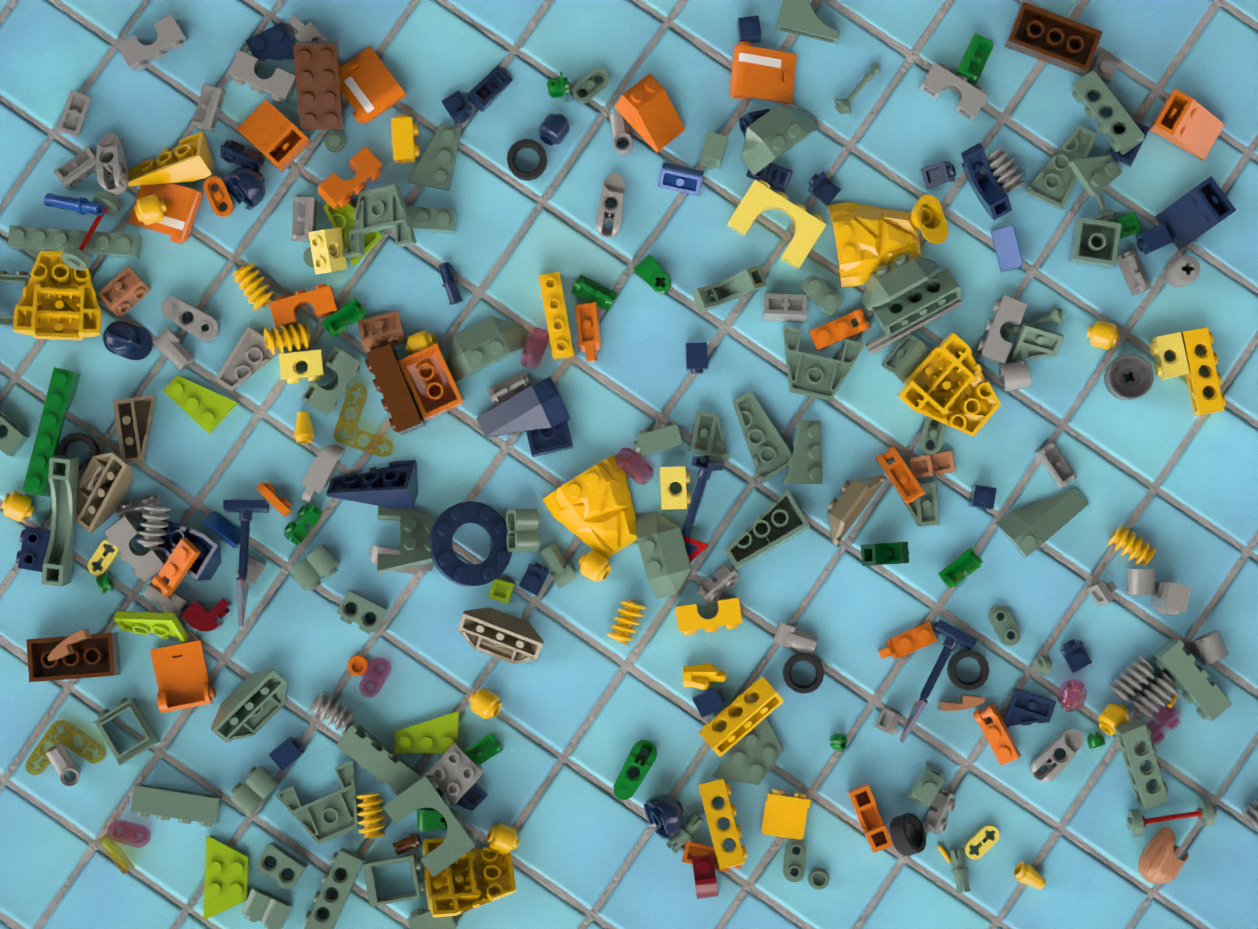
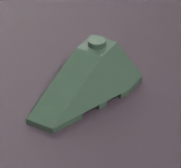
[996,488,1089,557]

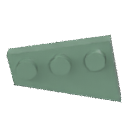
[408,124,462,191]
[783,420,822,484]

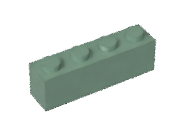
[130,784,223,827]

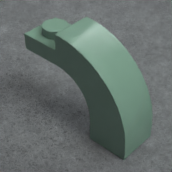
[692,266,767,311]

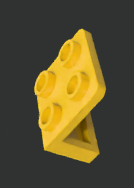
[761,789,811,840]

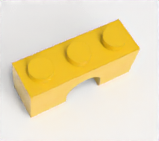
[675,597,742,636]

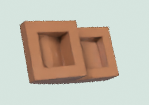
[909,451,956,479]
[47,629,91,661]
[938,695,985,711]

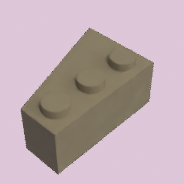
[113,395,157,464]

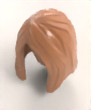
[1138,826,1189,884]

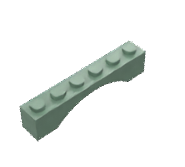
[8,225,142,259]
[42,455,79,587]

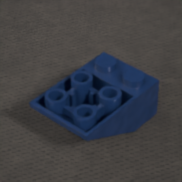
[1155,176,1236,251]

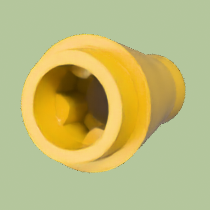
[294,412,315,444]
[1013,861,1046,890]

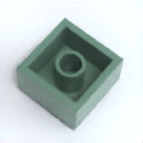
[1069,217,1122,269]

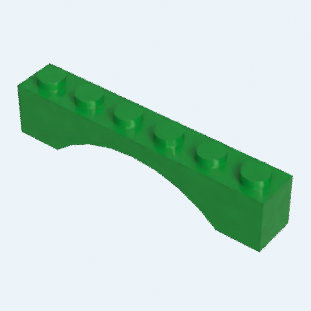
[22,367,80,497]

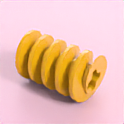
[232,263,274,311]
[264,322,310,354]
[1107,524,1157,567]
[607,599,647,646]
[356,792,386,838]

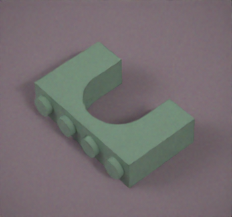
[383,775,477,877]

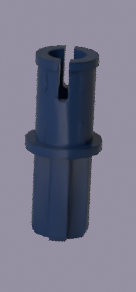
[439,262,463,305]

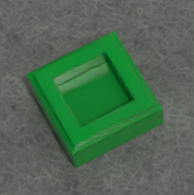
[1114,211,1142,239]

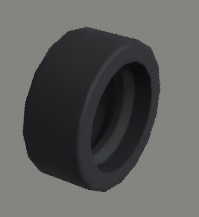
[507,139,547,181]
[57,433,100,474]
[947,649,990,690]
[783,653,824,694]
[890,813,926,856]

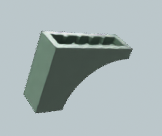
[776,0,840,44]

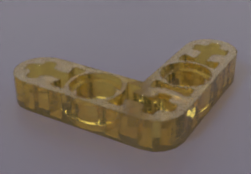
[334,385,394,457]
[26,720,106,775]

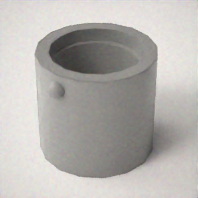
[999,360,1031,392]
[1126,569,1156,595]
[1192,630,1229,665]

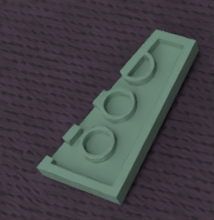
[1023,125,1098,210]
[732,390,793,484]

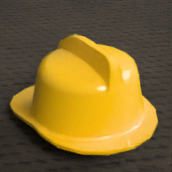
[911,195,949,244]

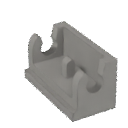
[191,84,225,133]
[57,90,92,138]
[53,146,96,190]
[291,197,317,242]
[763,293,807,322]
[1035,442,1077,488]

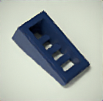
[468,66,513,112]
[746,163,793,192]

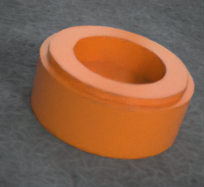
[347,655,369,676]

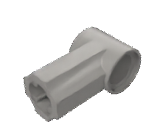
[609,112,633,156]
[152,328,195,371]
[143,582,189,618]
[773,622,818,654]
[45,742,81,787]

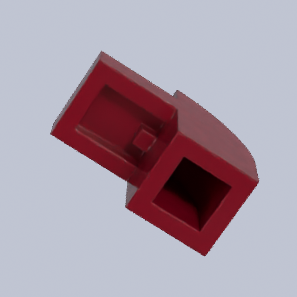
[180,598,233,631]
[691,854,718,899]

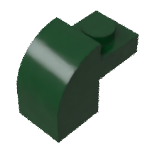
[861,541,909,566]

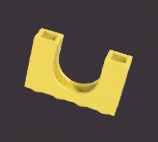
[727,180,827,270]

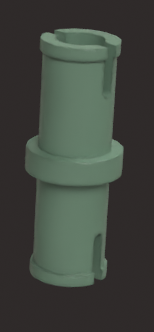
[666,812,704,853]
[949,848,971,893]

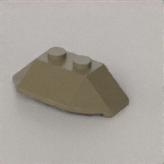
[75,452,133,533]
[827,475,887,546]
[457,607,544,664]

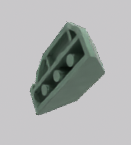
[741,103,819,175]
[861,253,942,311]
[446,316,530,383]
[636,512,691,599]
[211,668,287,742]

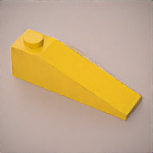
[128,131,214,186]

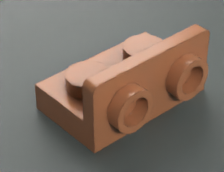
[97,265,151,317]
[357,311,406,352]

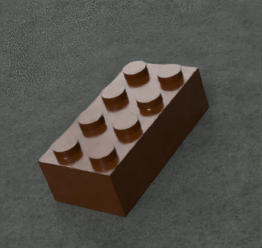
[1005,2,1103,76]
[293,40,345,131]
[365,344,426,435]
[26,632,120,682]

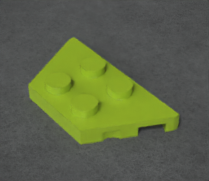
[203,836,250,919]

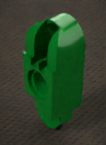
[613,739,657,800]

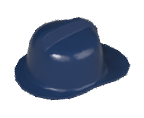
[103,321,153,361]

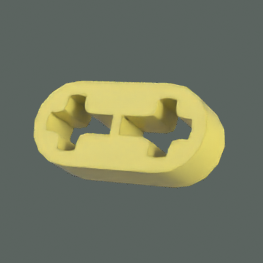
[88,540,120,575]
[963,825,1000,860]

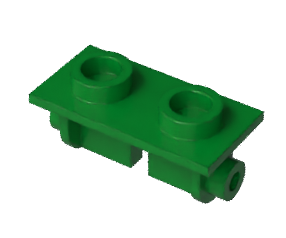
[547,71,570,101]
[571,275,618,312]
[321,298,367,337]
[283,502,323,545]
[938,547,983,589]

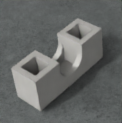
[117,14,188,71]
[228,50,296,103]
[919,63,988,121]
[977,295,1028,365]
[104,513,166,582]
[1150,582,1192,616]

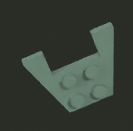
[344,184,416,258]
[783,325,865,401]
[377,506,437,575]
[275,760,359,844]

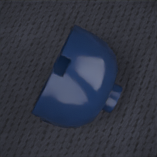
[224,167,265,210]
[644,795,684,839]

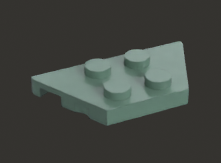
[713,718,783,785]

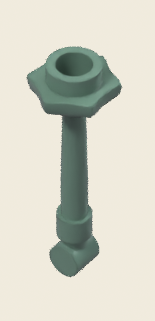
[834,63,881,115]
[1095,191,1116,222]
[1003,305,1064,338]

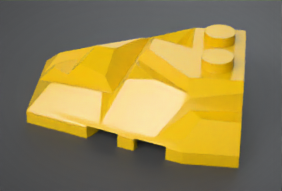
[828,202,921,288]
[13,251,102,341]
[897,332,1001,437]
[542,455,637,558]
[423,838,517,918]

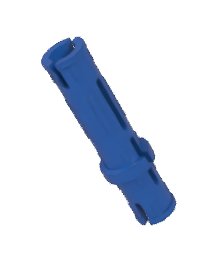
[44,193,104,216]

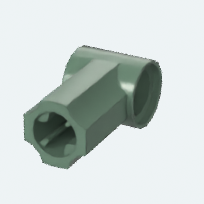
[540,543,577,589]

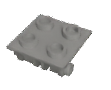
[426,743,484,804]

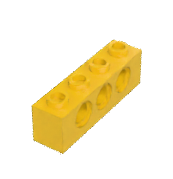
[539,272,574,361]
[1181,327,1226,416]
[698,676,784,757]
[698,779,748,870]

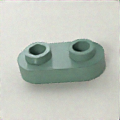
[572,68,609,104]
[919,417,946,455]
[988,606,1021,646]
[783,839,807,882]

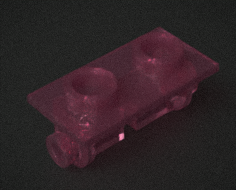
[1147,706,1181,745]

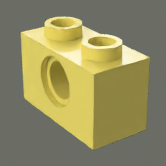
[308,228,348,274]
[1150,332,1190,380]
[279,349,326,384]
[660,466,691,510]

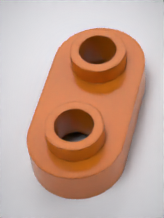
[203,176,234,217]
[256,481,292,517]

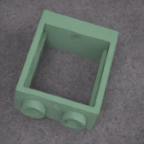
[362,853,425,907]

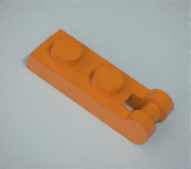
[809,308,871,351]
[875,446,925,505]
[151,538,200,597]
[973,704,1021,765]

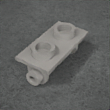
[1116,250,1152,296]
[487,371,531,407]
[116,495,160,522]
[697,564,740,605]
[924,789,956,835]

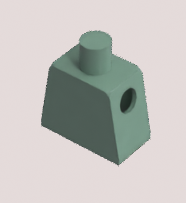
[905,762,946,808]

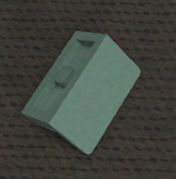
[881,334,930,384]

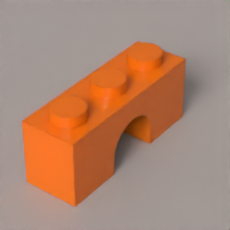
[318,146,383,210]
[269,284,339,329]
[847,783,893,853]

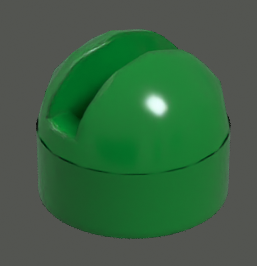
[1087,732,1106,749]
[829,733,847,751]

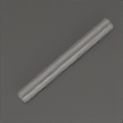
[866,299,961,354]

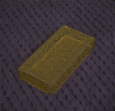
[99,833,134,874]

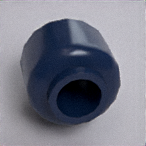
[539,114,570,146]

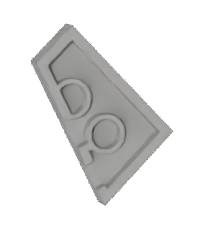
[214,327,280,391]

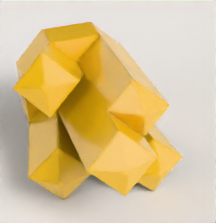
[683,663,727,690]

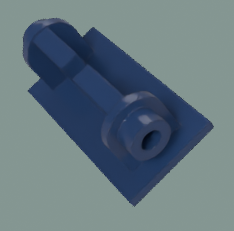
[221,140,265,172]

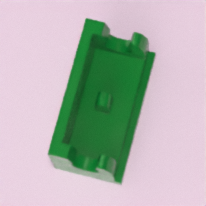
[955,33,994,85]
[463,732,503,765]

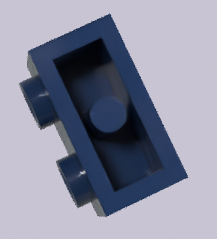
[16,526,51,572]

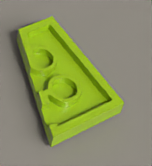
[323,203,383,267]
[163,375,239,434]
[113,611,189,643]
[394,711,459,754]

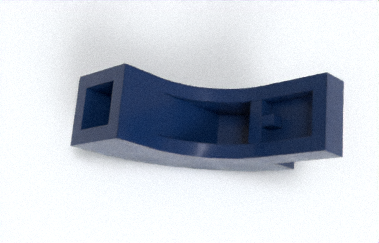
[961,143,1012,220]

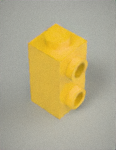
[391,114,420,164]

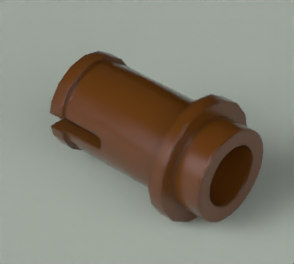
[393,833,422,856]

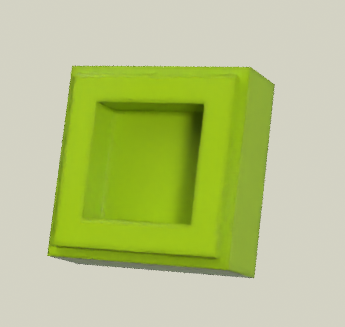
[488,578,515,604]

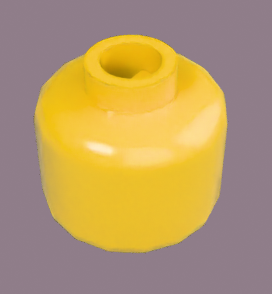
[134,194,167,225]
[1087,320,1120,350]
[406,330,439,356]
[0,491,35,522]
[579,551,611,582]
[469,688,502,719]
[1098,703,1130,735]
[486,823,519,854]

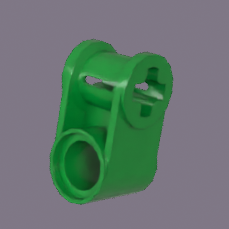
[633,254,671,294]
[417,808,456,831]

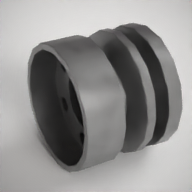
[1104,354,1154,400]

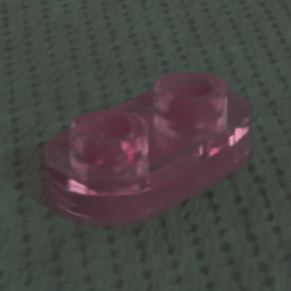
[521,327,549,369]
[615,448,654,484]
[359,657,392,698]
[108,820,151,848]

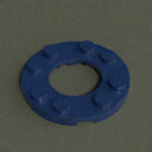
[429,501,512,586]

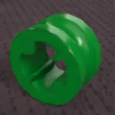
[96,573,114,594]

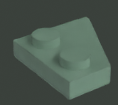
[1068,155,1122,197]
[1008,323,1064,363]
[688,410,730,460]
[895,482,940,526]

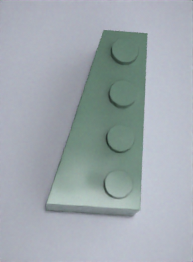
[725,489,809,571]
[1151,639,1232,721]
[335,722,423,796]

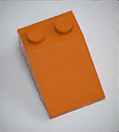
[614,73,685,153]
[398,343,465,421]

